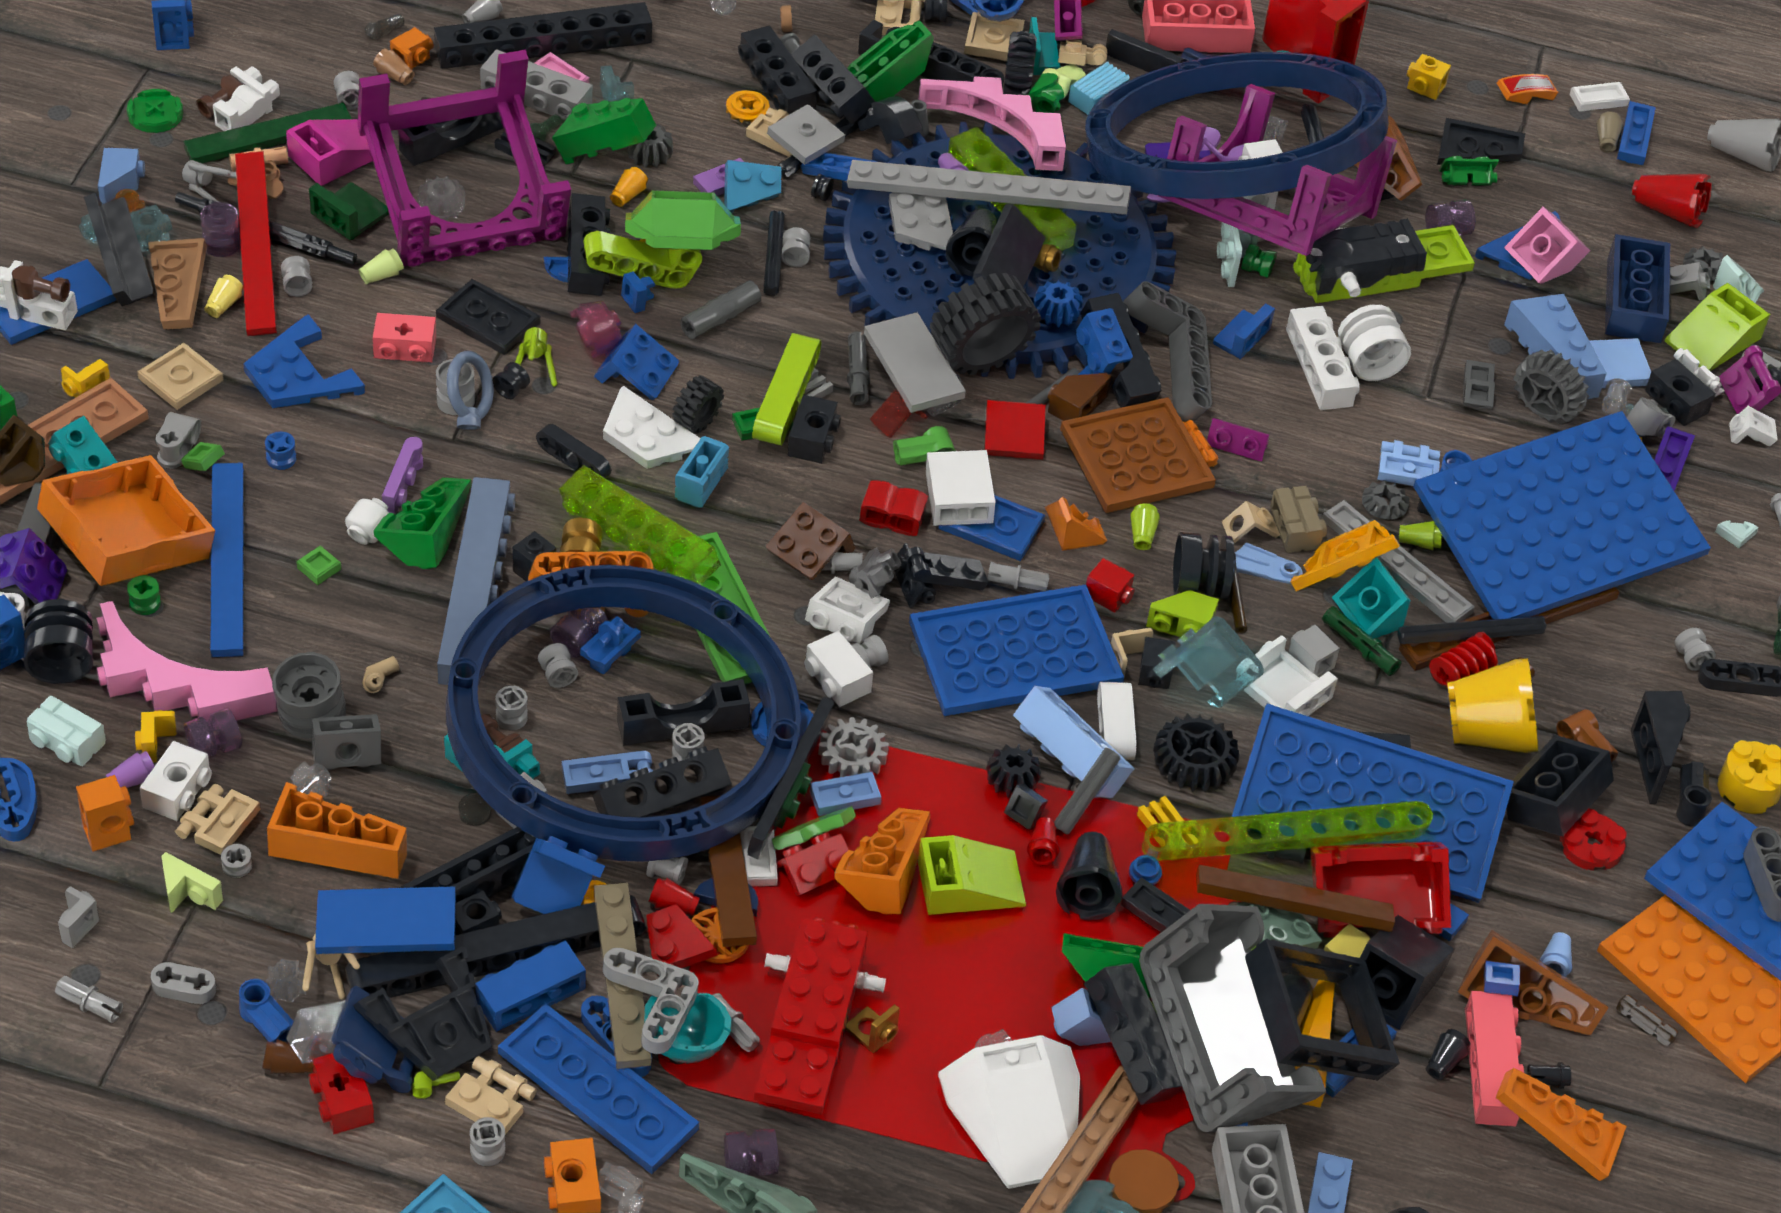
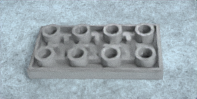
[864,312,966,413]

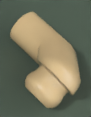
[362,656,399,693]

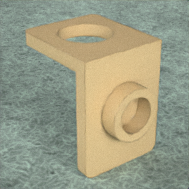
[1222,501,1280,543]
[1111,628,1153,677]

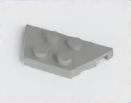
[889,192,953,251]

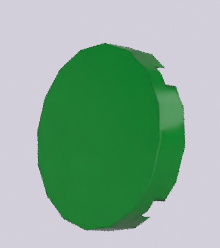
[126,89,183,133]

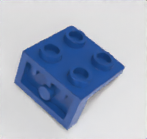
[151,0,194,50]
[594,324,679,400]

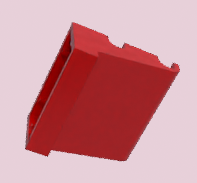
[1262,0,1369,104]

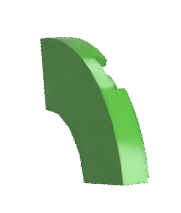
[771,806,856,850]

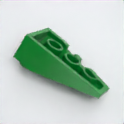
[374,477,472,569]

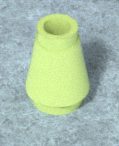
[358,249,404,284]

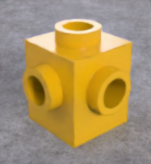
[1406,54,1451,100]

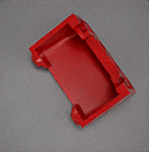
[1311,842,1451,938]

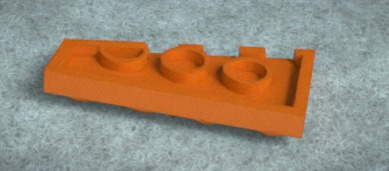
[1495,1068,1627,1181]

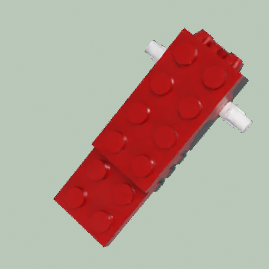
[754,917,886,1115]

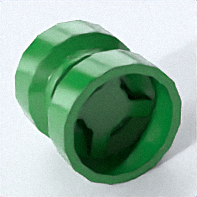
[1241,243,1277,278]

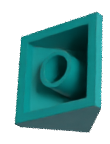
[1332,557,1411,639]

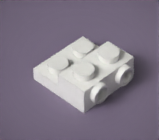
[805,576,890,644]

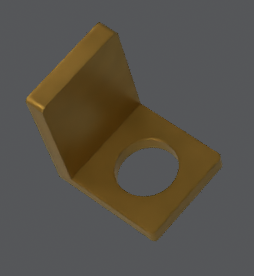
[846,1004,900,1053]

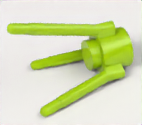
[515,327,557,387]

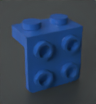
[512,836,605,914]

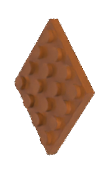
[1060,397,1216,513]

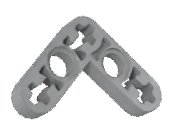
[603,948,699,1054]

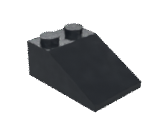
[1630,691,1691,804]

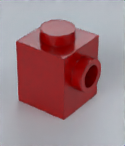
[1086,558,1135,613]

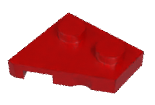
[646,904,718,976]

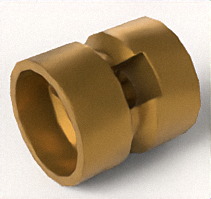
[560,517,603,552]

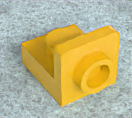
[61,359,110,398]

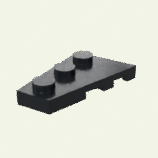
[1437,118,1526,165]

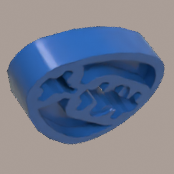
[0,758,37,842]

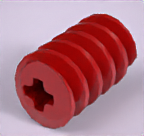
[1429,632,1498,688]

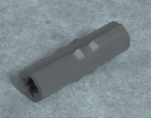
[680,280,762,339]

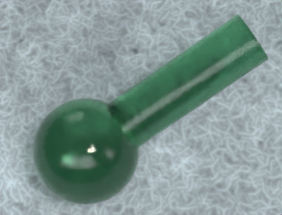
[530,113,565,141]

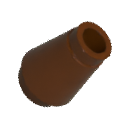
[262,1039,315,1074]

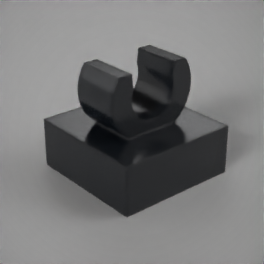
[1004,783,1048,830]

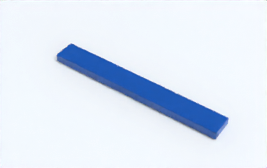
[210,463,244,657]

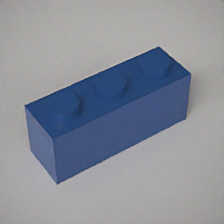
[475,941,586,1032]

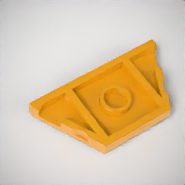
[1290,520,1400,591]

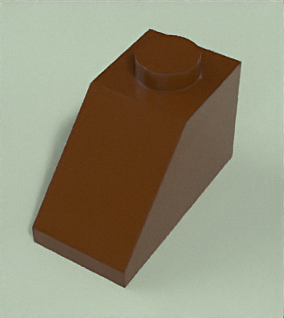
[1047,373,1112,421]

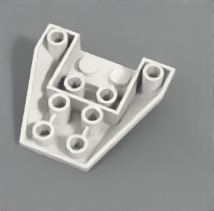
[938,1035,1080,1189]

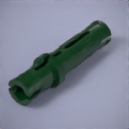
[1322,606,1402,676]

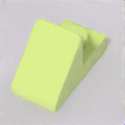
[161,852,223,913]

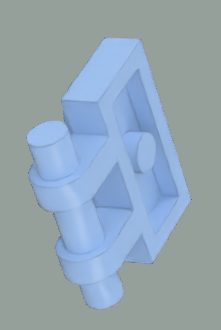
[1377,440,1440,486]

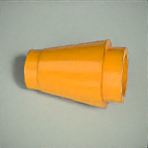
[610,167,648,207]

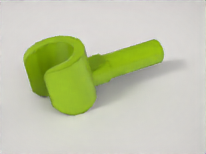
[412,1071,460,1099]

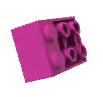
[286,119,373,186]

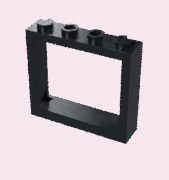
[1244,939,1400,1081]

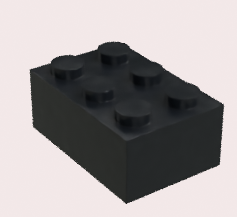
[1506,735,1614,837]

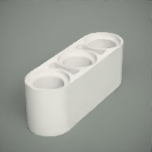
[1097,682,1136,761]

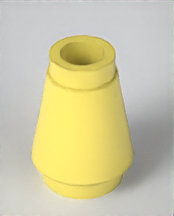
[204,275,244,318]

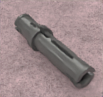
[847,331,870,405]

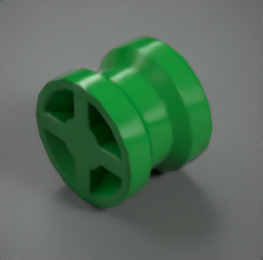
[127,575,161,615]

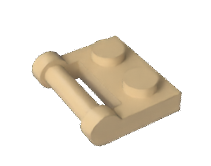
[875,0,925,35]

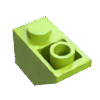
[1146,590,1219,645]

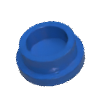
[1129,855,1162,885]

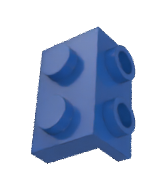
[1076,308,1133,374]

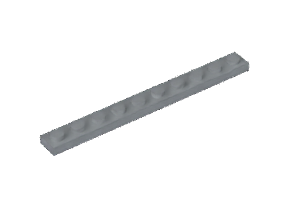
[847,160,1131,215]

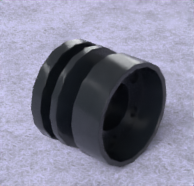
[1173,532,1236,599]
[24,599,93,684]

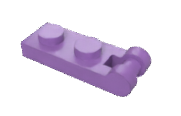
[382,437,423,515]

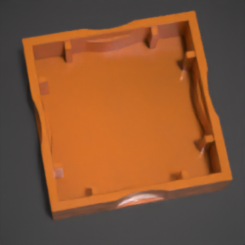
[37,455,216,586]

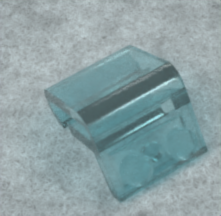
[1153,616,1264,708]

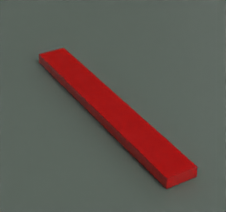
[235,151,277,336]

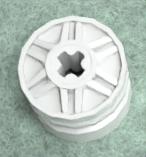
[1338,305,1411,381]

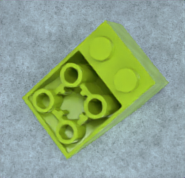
[1664,283,1770,371]
[918,835,1026,915]

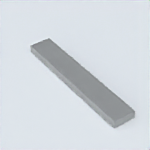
[1322,500,1475,623]

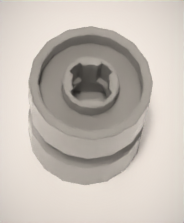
[436,359,475,415]

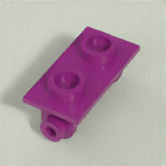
[1207,418,1270,462]

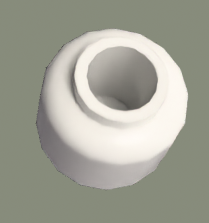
[345,498,389,545]

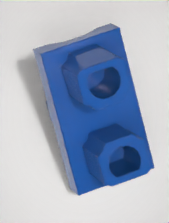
[580,616,641,674]

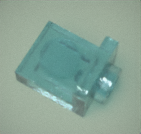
[600,65,634,102]

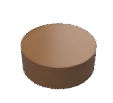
[780,5,793,33]

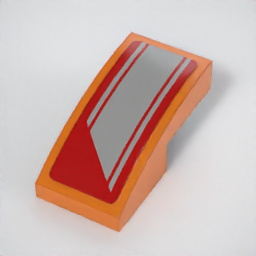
[1496,74,1559,104]

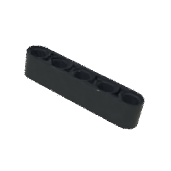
[886,27,1004,88]

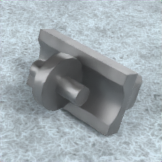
[849,547,901,599]

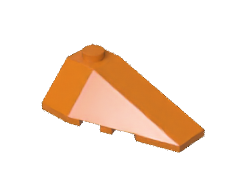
[835,808,930,914]

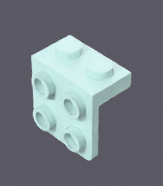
[1217,222,1258,287]

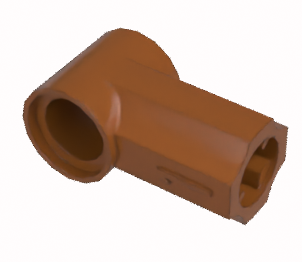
[1556,709,1618,763]

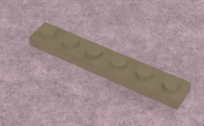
[594,883,651,1069]

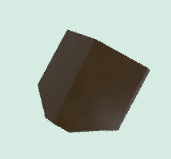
[0,415,45,486]

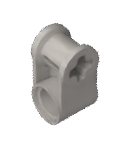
[1626,397,1675,437]
[156,412,201,469]

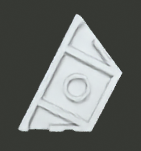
[603,386,701,469]

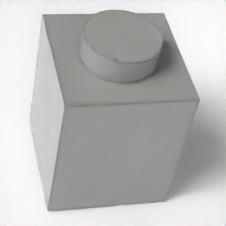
[1288,625,1340,677]

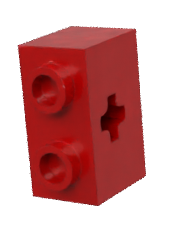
[308,1053,374,1135]

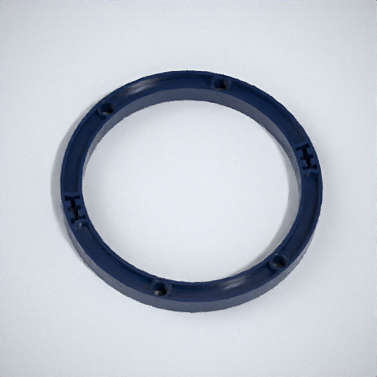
[1085,52,1389,199]
[445,565,801,862]

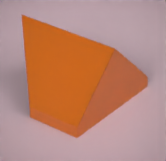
[1045,497,1107,551]

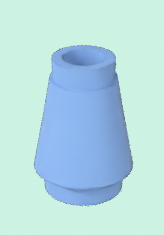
[1540,932,1572,977]

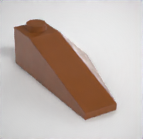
[1355,115,1423,201]
[1458,930,1609,1035]

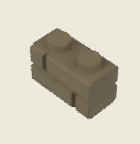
[1270,486,1327,553]

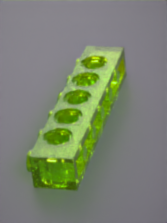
[948,127,1076,251]
[559,465,721,585]

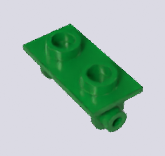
[1439,156,1499,186]

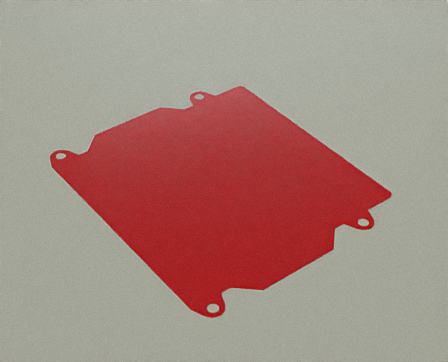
[658,730,1241,1202]

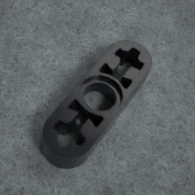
[536,423,612,484]
[1698,659,1781,697]

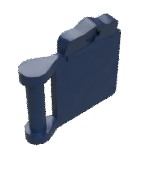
[331,986,415,1093]

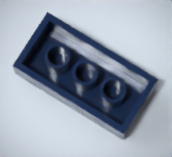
[1605,234,1670,343]

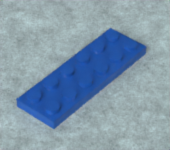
[498,1003,699,1174]

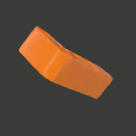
[528,551,654,617]

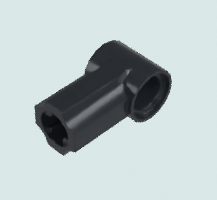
[1676,761,1712,826]

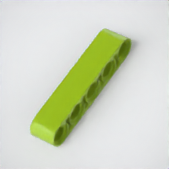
[752,333,822,446]

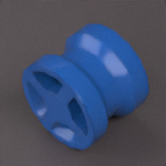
[265,431,296,470]

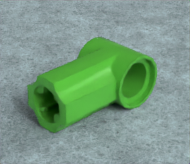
[893,426,956,466]

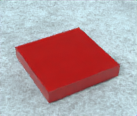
[984,400,1046,460]

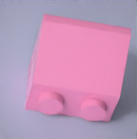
[1504,207,1590,284]

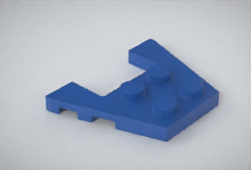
[243,314,365,408]

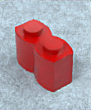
[859,480,928,536]

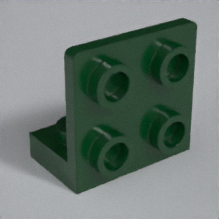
[309,182,389,241]

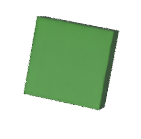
[181,442,225,471]
[297,546,341,585]

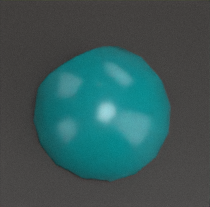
[644,993,731,1064]

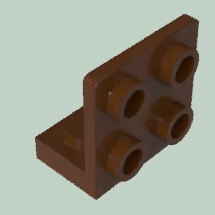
[766,502,856,580]

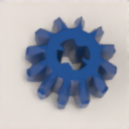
[1034,280,1083,328]

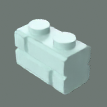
[26,696,106,767]

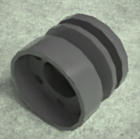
[272,652,346,739]

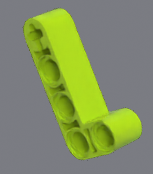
[583,231,702,289]

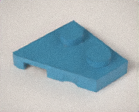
[724,160,781,213]

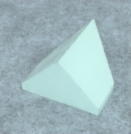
[1713,255,1764,303]

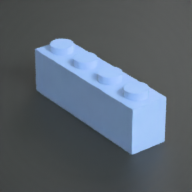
[1013,686,1135,798]

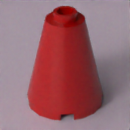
[1632,173,1712,228]

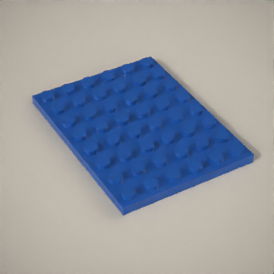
[1413,411,1711,619]

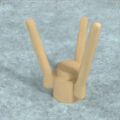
[302,934,360,1000]

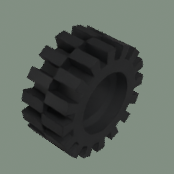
[672,375,724,433]

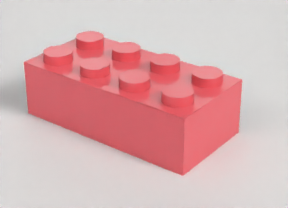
[1142,0,1255,54]

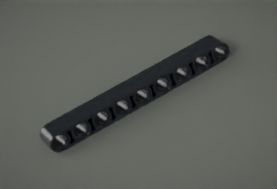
[345,895,646,998]

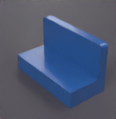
[1213,303,1275,359]

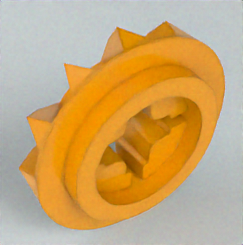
[726,90,770,124]

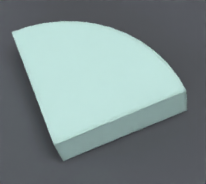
[1715,520,1759,548]

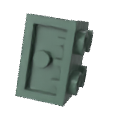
[1236,902,1322,949]

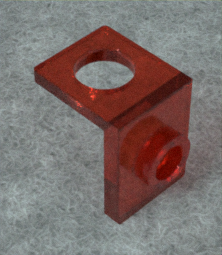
[870,390,928,438]

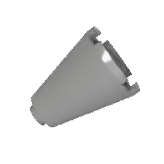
[1707,118,1781,172]

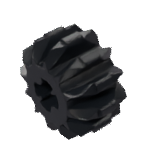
[986,744,1041,798]

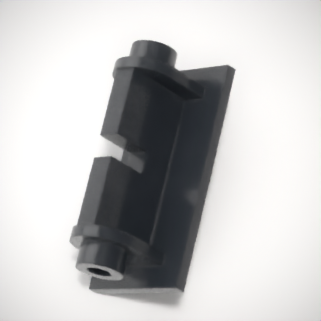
[894,543,936,609]

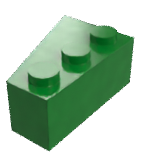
[552,98,657,165]

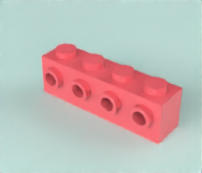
[1465,991,1524,1127]

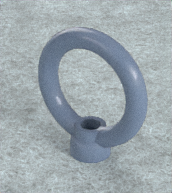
[447,351,494,430]

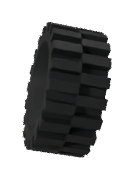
[930,273,1041,375]

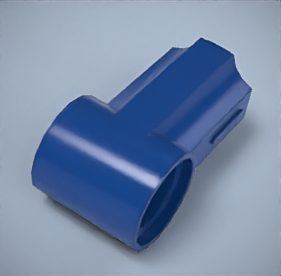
[239,979,298,1043]

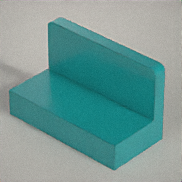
[1029,17,1060,75]

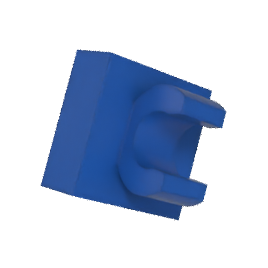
[621,271,655,313]
[1484,961,1520,998]

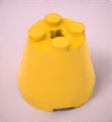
[1447,658,1538,753]

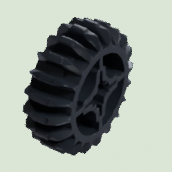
[1003,31,1037,95]
[1153,713,1240,793]

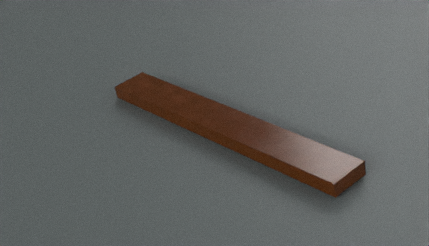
[1399,587,1620,671]

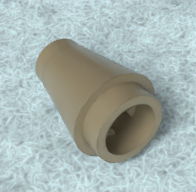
[1596,112,1623,153]

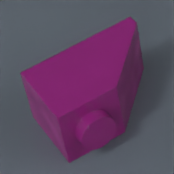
[1054,0,1083,41]

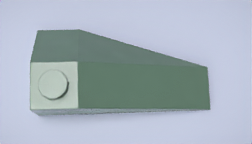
[679,1153,817,1213]

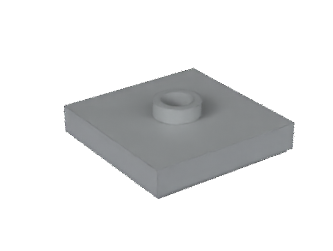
[767,104,845,165]

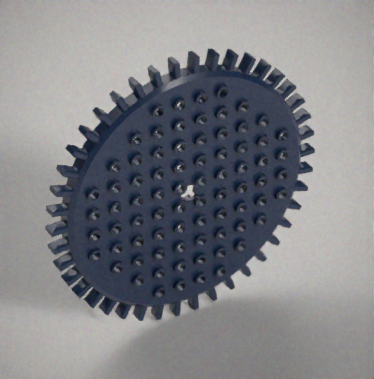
[823,122,1176,379]

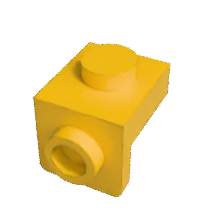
[135,710,177,763]

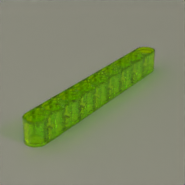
[1142,801,1433,861]

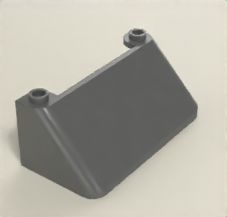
[1139,904,1326,1132]

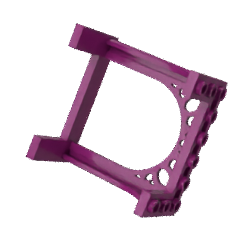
[358,50,571,267]
[1158,84,1397,256]

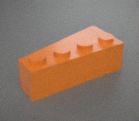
[267,782,407,879]

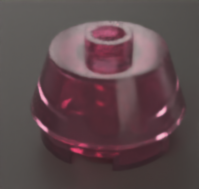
[569,301,622,359]

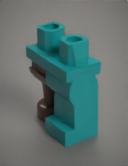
[444,714,540,779]

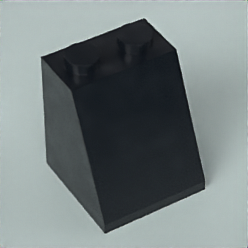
[1360,915,1455,1030]

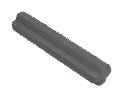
[1054,747,1120,834]

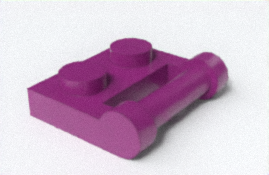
[1719,345,1781,414]

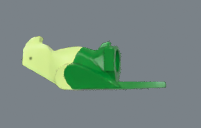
[1028,64,1086,113]

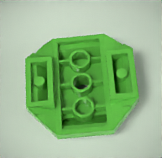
[625,190,741,250]

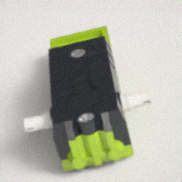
[1293,218,1475,303]

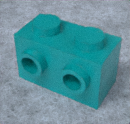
[48,415,118,474]

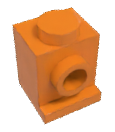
[390,27,434,70]

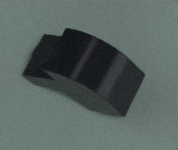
[857,96,923,144]

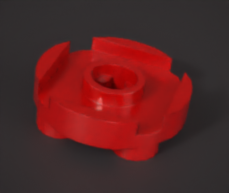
[1560,808,1627,871]

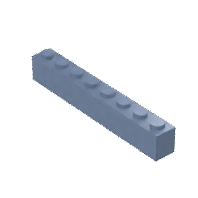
[437,477,515,685]

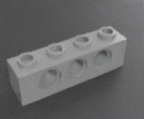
[480,49,593,120]

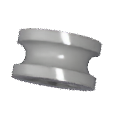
[221,844,252,878]

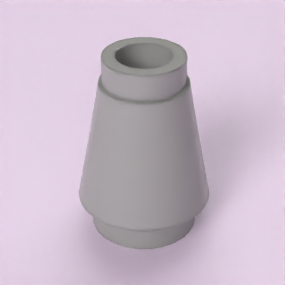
[462,0,503,23]

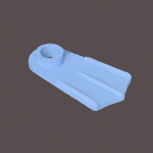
[1234,543,1303,584]

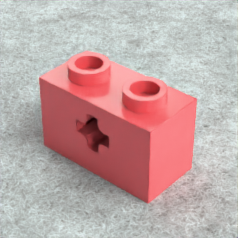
[373,313,436,363]

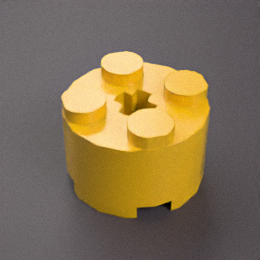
[1717,740,1781,814]

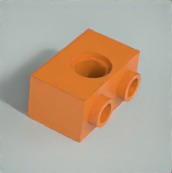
[76,775,134,852]
[544,1138,601,1213]

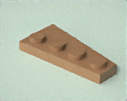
[148,238,207,330]

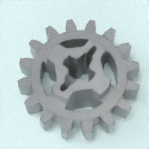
[818,717,889,777]

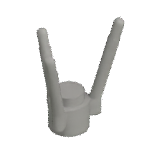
[182,160,237,203]

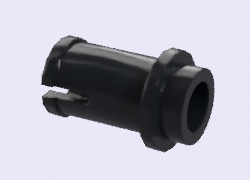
[1527,1062,1571,1089]

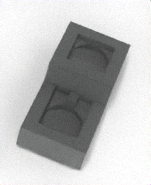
[1463,360,1495,410]

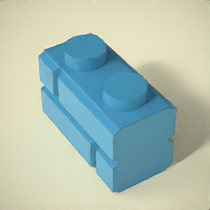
[675,436,729,508]

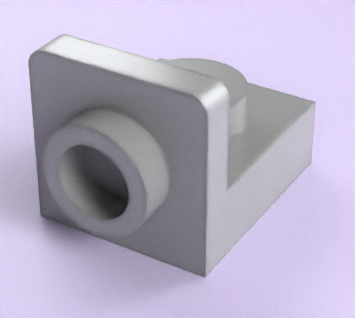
[58,886,99,948]

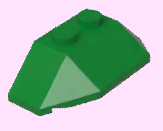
[847,20,934,102]
[1062,933,1151,998]

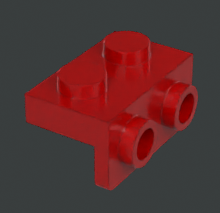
[776,832,849,896]

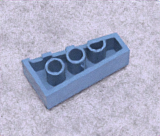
[1504,294,1607,399]

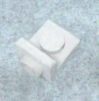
[1729,406,1777,447]

